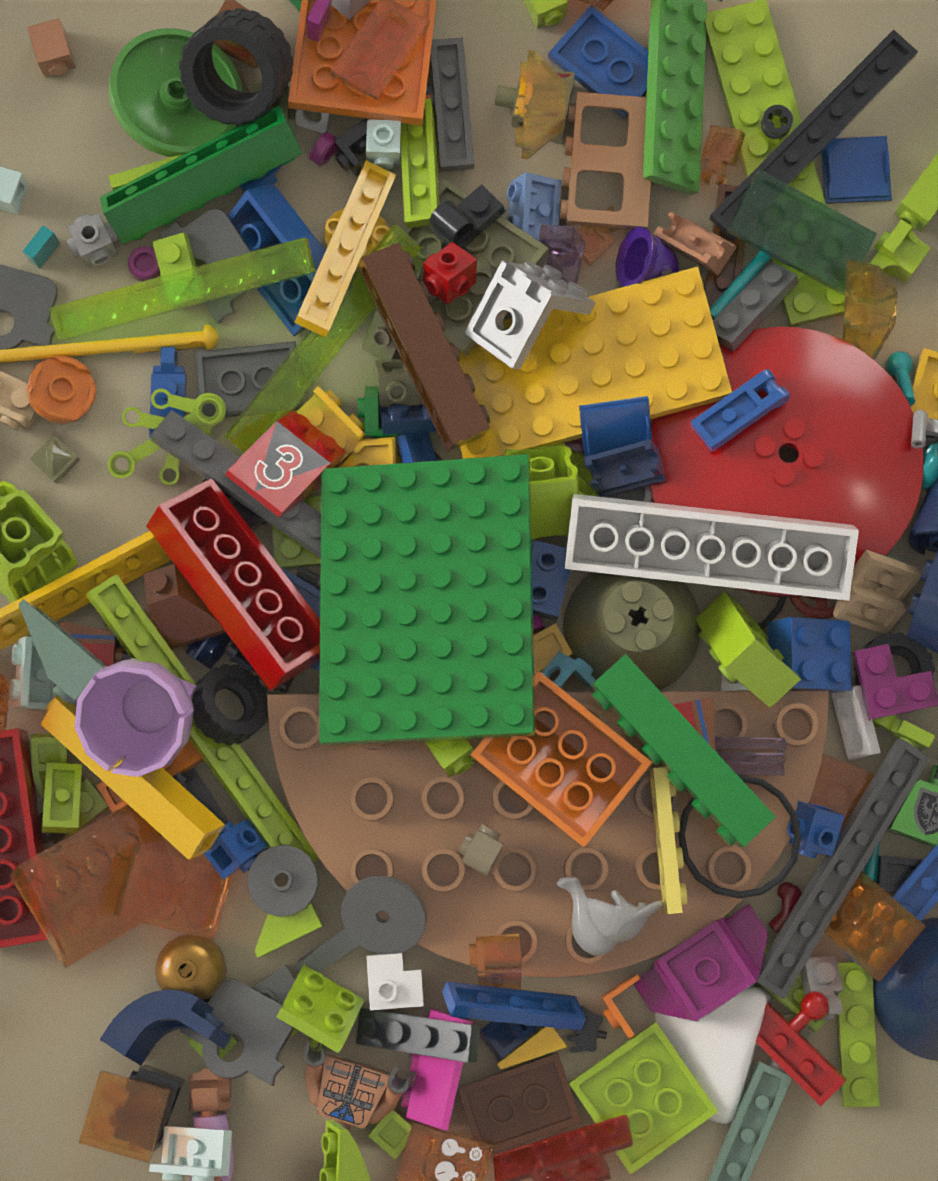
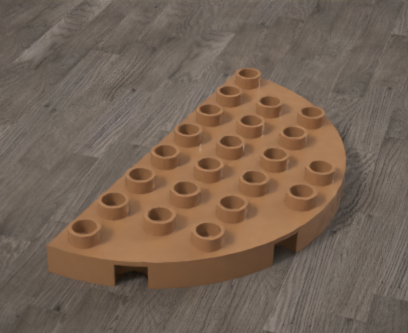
[267,690,829,978]

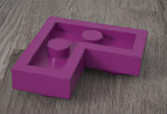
[852,644,938,721]

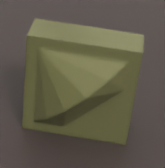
[30,434,80,483]

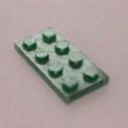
[726,169,877,295]

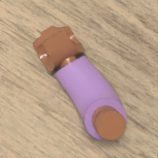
[189,1068,233,1181]

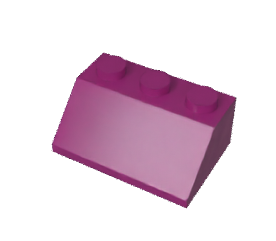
[401,1008,472,1131]

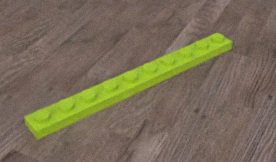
[86,574,319,877]

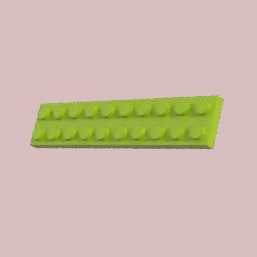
[704,0,856,327]

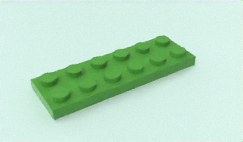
[643,0,707,195]

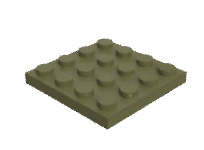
[361,179,550,357]

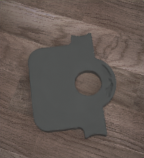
[159,209,262,323]
[0,264,57,350]
[180,979,295,1086]

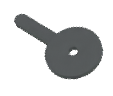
[296,876,426,974]

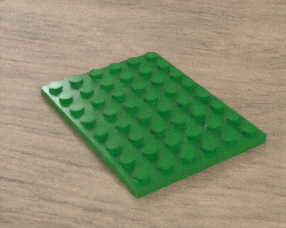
[319,454,535,746]

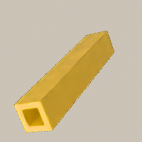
[41,695,225,860]

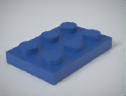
[548,5,649,119]

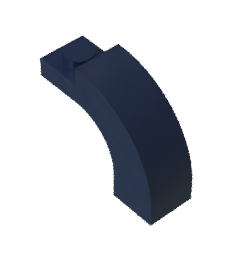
[100,990,232,1066]

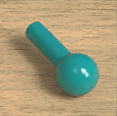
[886,351,916,406]

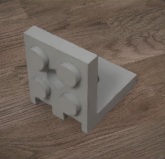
[465,260,596,370]

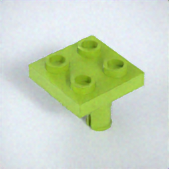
[276,965,365,1053]

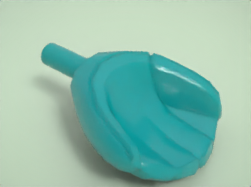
[921,443,938,491]

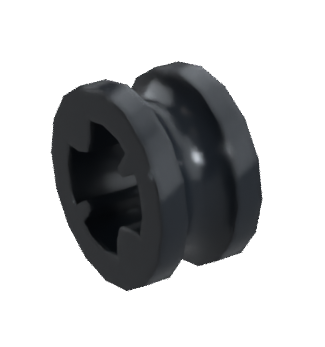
[761,105,793,139]

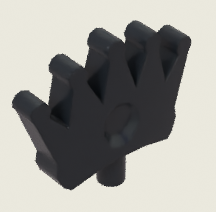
[567,1005,607,1053]

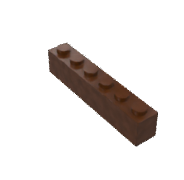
[357,242,490,452]

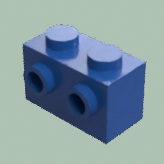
[532,540,571,621]

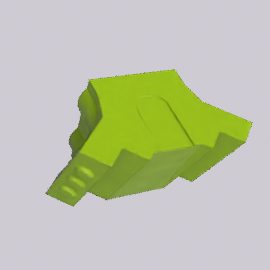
[504,442,599,539]
[0,480,78,604]

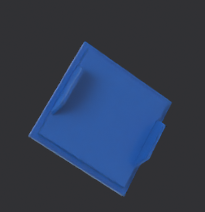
[821,136,892,204]
[579,396,652,457]

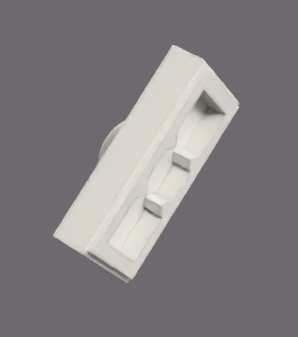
[831,685,881,761]

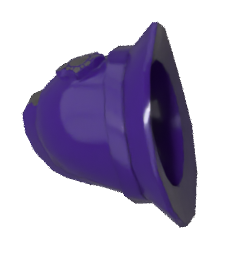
[615,227,681,287]

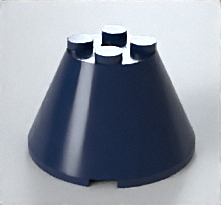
[872,918,938,1061]

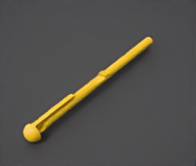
[0,324,219,363]

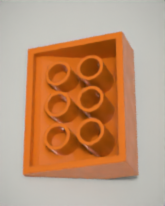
[471,671,652,848]

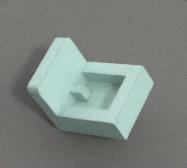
[366,119,401,170]

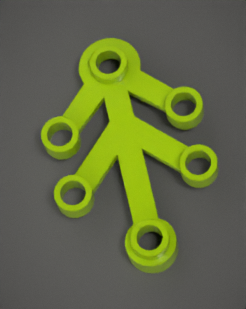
[107,388,226,485]

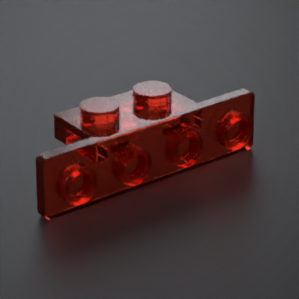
[493,1115,633,1181]

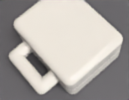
[655,983,787,1124]

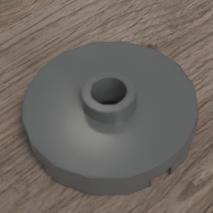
[247,845,319,917]

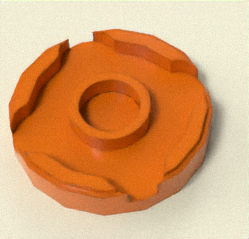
[26,356,96,424]

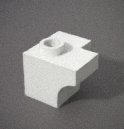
[366,953,424,1010]

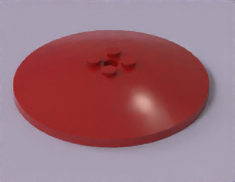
[649,327,923,598]

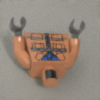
[304,1041,414,1132]

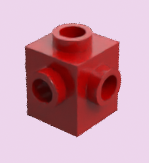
[423,242,477,305]

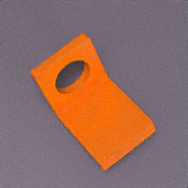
[600,973,641,1039]

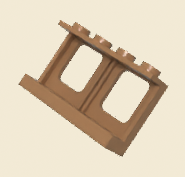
[560,92,651,232]

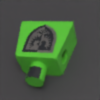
[886,765,938,847]

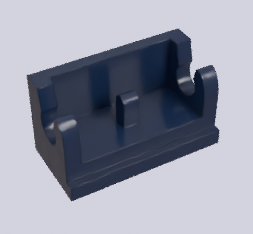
[584,439,666,498]

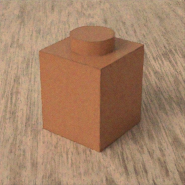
[27,18,76,76]

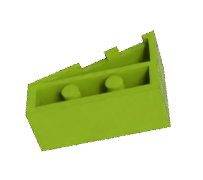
[696,591,801,708]

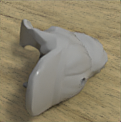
[556,877,665,956]

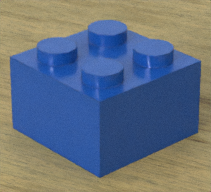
[768,617,851,694]

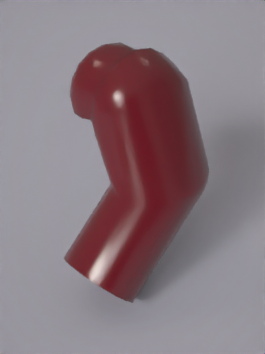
[768,882,802,934]

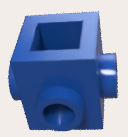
[787,800,844,858]
[204,818,268,880]

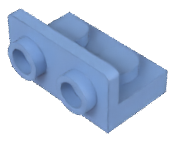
[506,172,562,248]

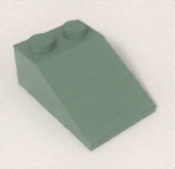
[18,599,107,707]

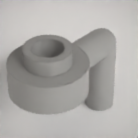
[911,409,938,450]

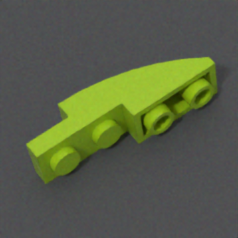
[320,1119,370,1181]

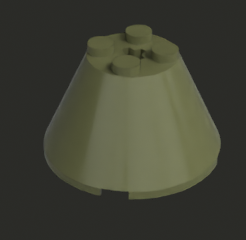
[563,572,701,690]

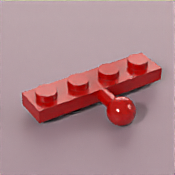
[756,991,847,1107]

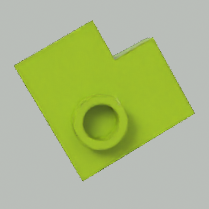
[863,219,931,283]

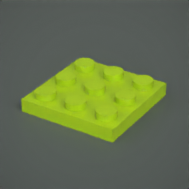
[568,1021,718,1175]

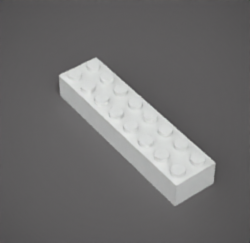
[565,494,859,601]

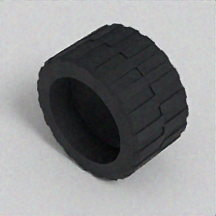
[179,8,294,125]

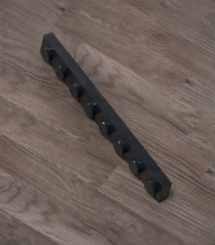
[709,29,918,241]

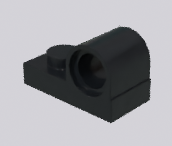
[430,184,506,249]

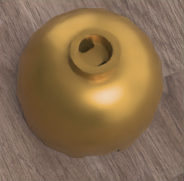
[155,934,227,1002]

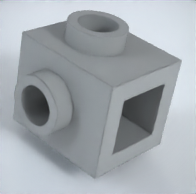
[67,213,119,268]

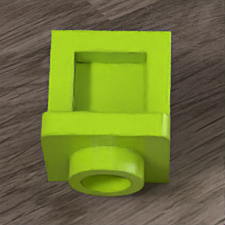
[424,739,474,777]

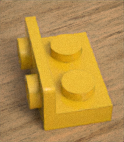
[296,386,366,467]

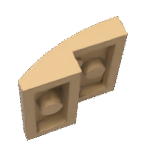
[833,550,921,634]

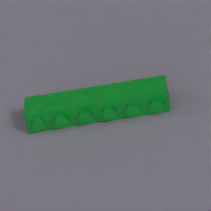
[100,105,303,245]
[591,654,776,847]

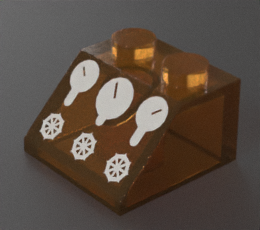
[396,1122,493,1181]

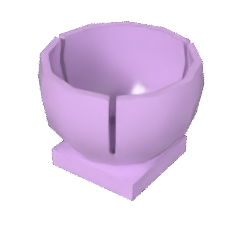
[74,658,197,777]

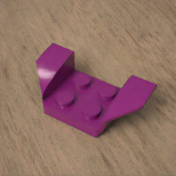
[634,904,768,1022]

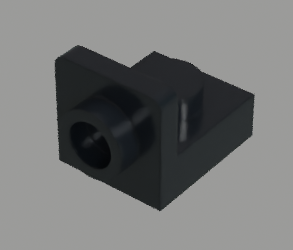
[334,118,368,177]

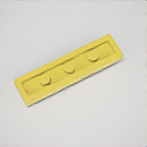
[649,767,687,914]

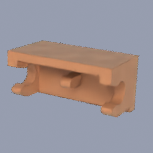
[654,212,736,276]

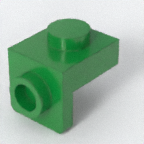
[358,386,399,439]

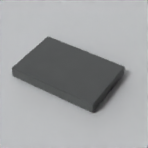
[195,341,303,418]

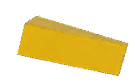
[496,1026,567,1069]

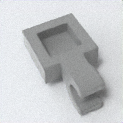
[800,956,843,1020]

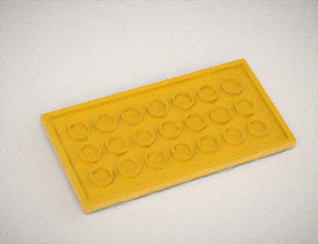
[458,266,732,459]

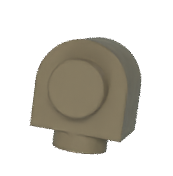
[459,824,504,876]

